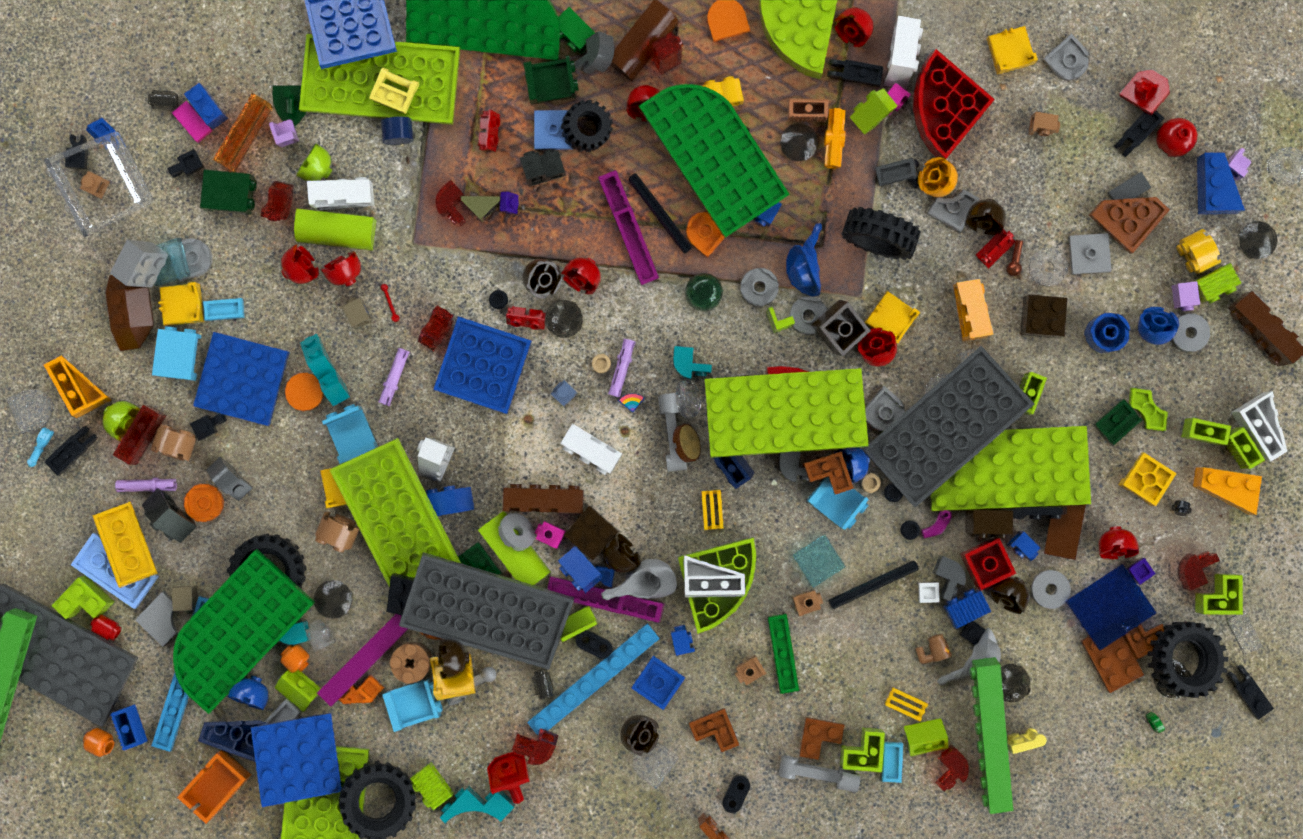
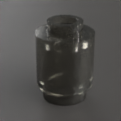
[148,90,178,111]
[531,669,554,699]

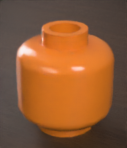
[280,644,310,673]
[83,728,114,757]

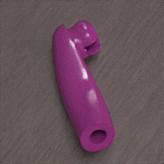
[921,510,952,539]

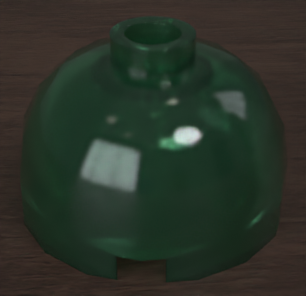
[685,273,723,312]

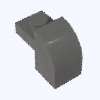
[575,31,614,74]
[778,452,809,482]
[206,457,252,501]
[932,555,966,601]

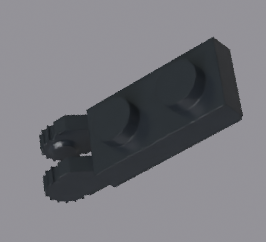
[827,59,883,87]
[1114,111,1165,157]
[45,426,98,476]
[1009,506,1067,519]
[1227,664,1274,720]

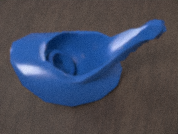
[786,223,822,297]

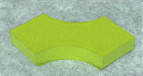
[1128,388,1168,431]

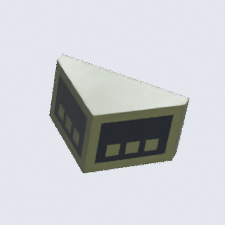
[461,196,500,222]

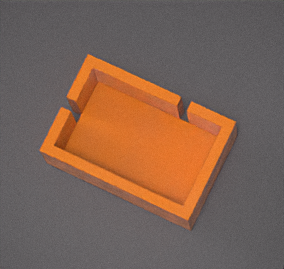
[177,750,252,824]

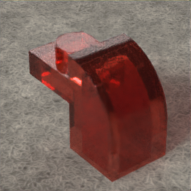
[435,180,467,226]
[261,181,294,221]
[418,305,454,352]
[1178,551,1220,591]
[511,728,559,765]
[935,744,969,792]

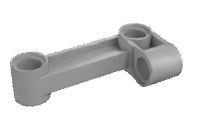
[658,393,687,472]
[778,755,860,793]

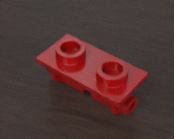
[478,110,501,152]
[975,229,1015,269]
[506,306,547,330]

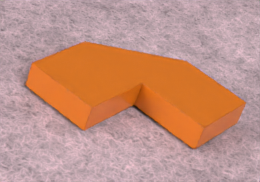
[339,675,385,704]

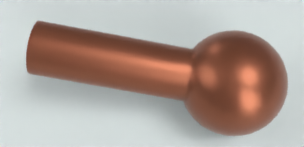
[1006,239,1023,276]

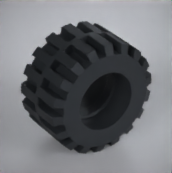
[561,100,613,153]

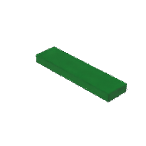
[767,613,799,694]

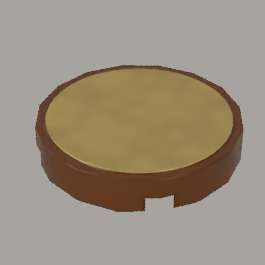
[673,424,701,462]

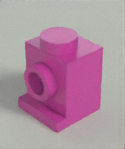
[888,83,911,116]

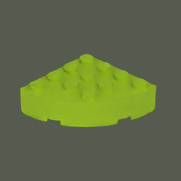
[759,0,837,80]
[677,537,756,634]

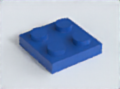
[631,655,685,710]

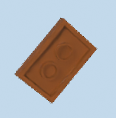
[1081,623,1144,693]

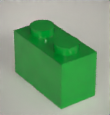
[558,7,595,55]

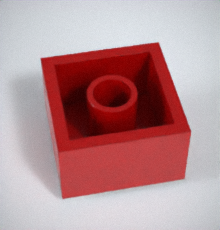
[960,537,1017,590]

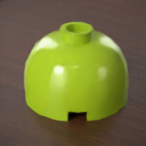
[296,143,333,181]
[103,401,142,441]

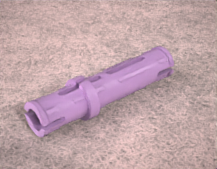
[608,338,636,397]
[378,348,410,406]
[115,478,177,493]

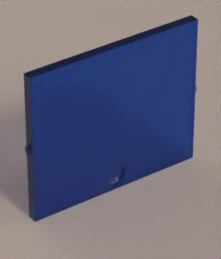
[1065,564,1157,651]

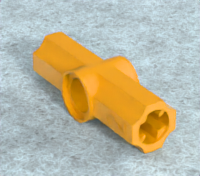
[824,108,846,169]

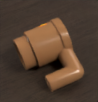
[915,634,952,664]

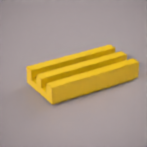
[701,490,724,530]
[884,687,928,722]

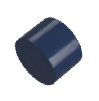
[380,117,414,145]

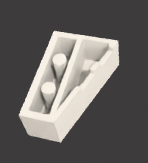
[884,16,923,90]
[307,177,375,211]
[1231,391,1287,462]
[560,424,623,475]
[417,437,455,483]
[684,555,745,597]

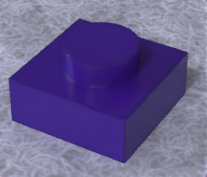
[500,191,519,214]
[1126,558,1156,585]

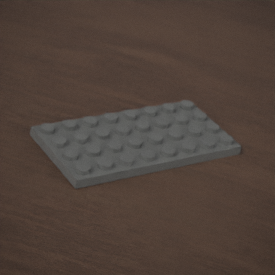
[863,346,1034,508]
[399,552,574,670]
[0,583,139,727]

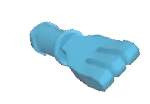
[27,427,54,467]

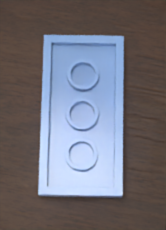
[71,533,159,609]

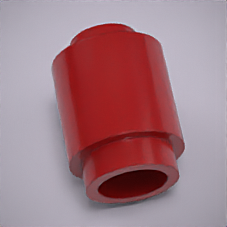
[90,614,122,641]

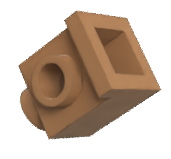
[1028,112,1060,136]
[80,171,110,199]
[792,589,823,617]
[735,655,767,686]

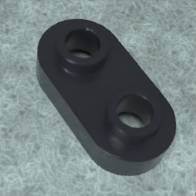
[576,630,613,659]
[722,774,750,813]

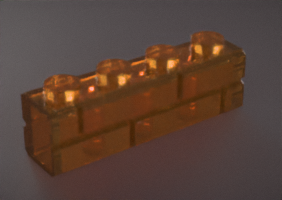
[213,93,274,172]

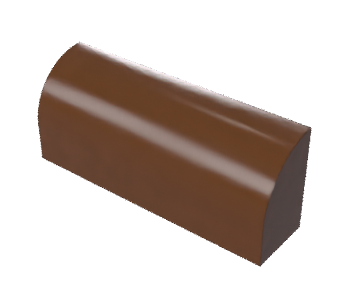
[610,0,679,82]
[1044,504,1086,560]

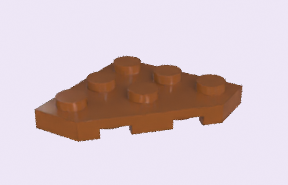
[1089,197,1170,254]

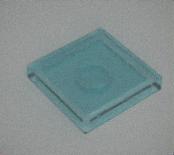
[154,238,190,286]
[792,534,846,588]

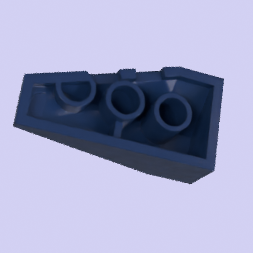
[198,720,270,762]

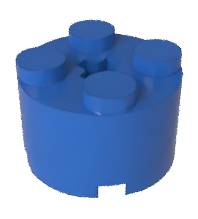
[1084,313,1130,353]

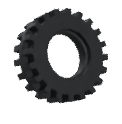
[841,207,921,260]
[227,534,307,589]
[1147,622,1228,698]
[339,761,416,839]

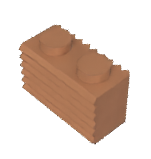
[787,99,828,123]

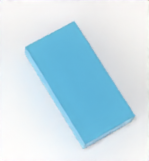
[203,298,245,321]
[881,741,903,783]

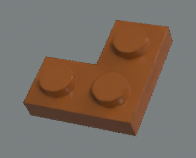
[804,451,854,495]
[1117,615,1164,659]
[689,708,739,753]
[799,717,845,760]
[698,813,730,839]

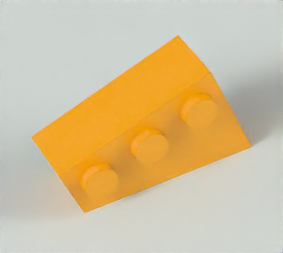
[953,279,994,341]
[44,355,112,418]
[1193,467,1262,515]

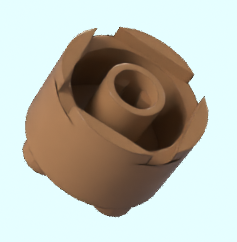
[150,424,196,462]
[315,512,360,553]
[390,642,432,684]

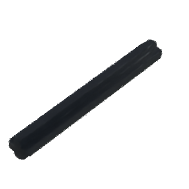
[628,173,692,254]
[829,561,919,609]

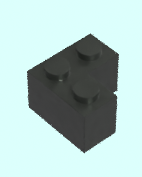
[520,149,566,187]
[142,488,197,543]

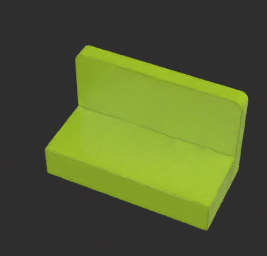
[766,307,795,333]
[560,606,598,642]
[275,670,321,712]
[904,718,948,756]

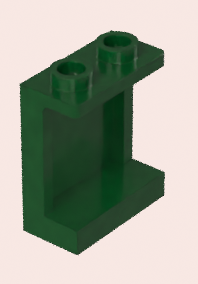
[523,56,579,105]
[200,170,257,215]

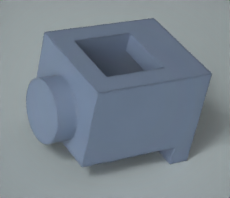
[551,380,578,407]

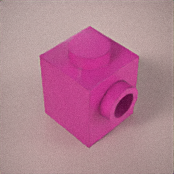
[535,521,566,549]

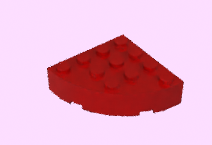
[913,49,995,160]

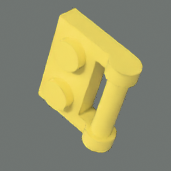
[369,67,419,114]
[1007,728,1047,754]

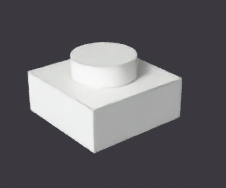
[918,582,940,603]

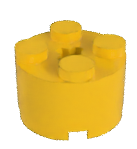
[1176,229,1221,274]

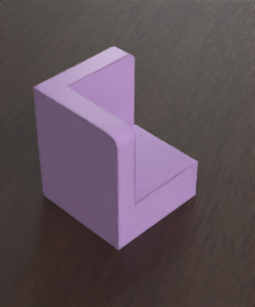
[269,119,299,148]
[1228,148,1251,181]

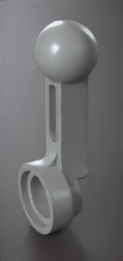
[447,667,497,706]

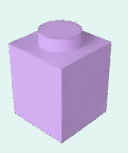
[1172,281,1200,311]

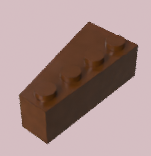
[1228,291,1303,367]
[503,484,584,513]

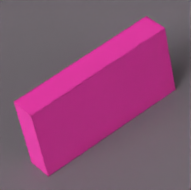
[172,101,213,143]

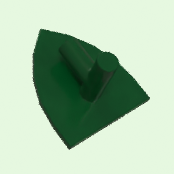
[272,85,307,127]

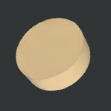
[592,354,611,374]
[860,473,881,493]

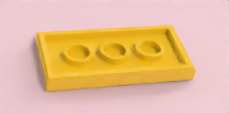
[93,501,158,588]

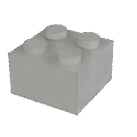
[110,240,169,287]

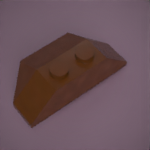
[105,275,154,351]

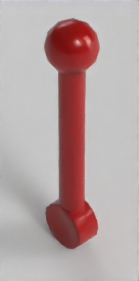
[381,284,400,322]

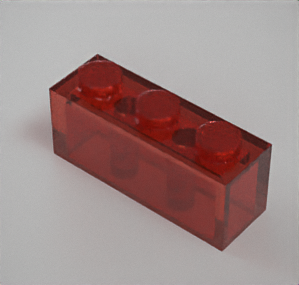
[652,32,683,75]
[113,405,167,465]

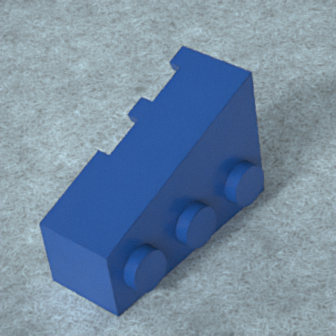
[1197,153,1245,214]
[426,485,475,516]

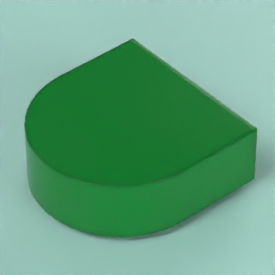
[1145,712,1165,734]

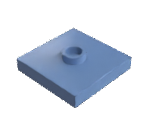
[534,110,573,150]

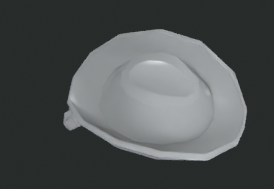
[601,559,677,600]
[937,628,1001,685]

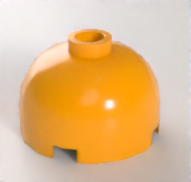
[918,157,958,198]

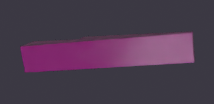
[598,170,659,285]
[547,576,665,623]
[317,614,408,707]

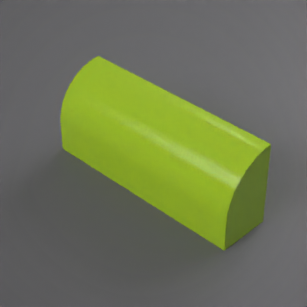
[294,209,377,251]
[478,512,551,585]

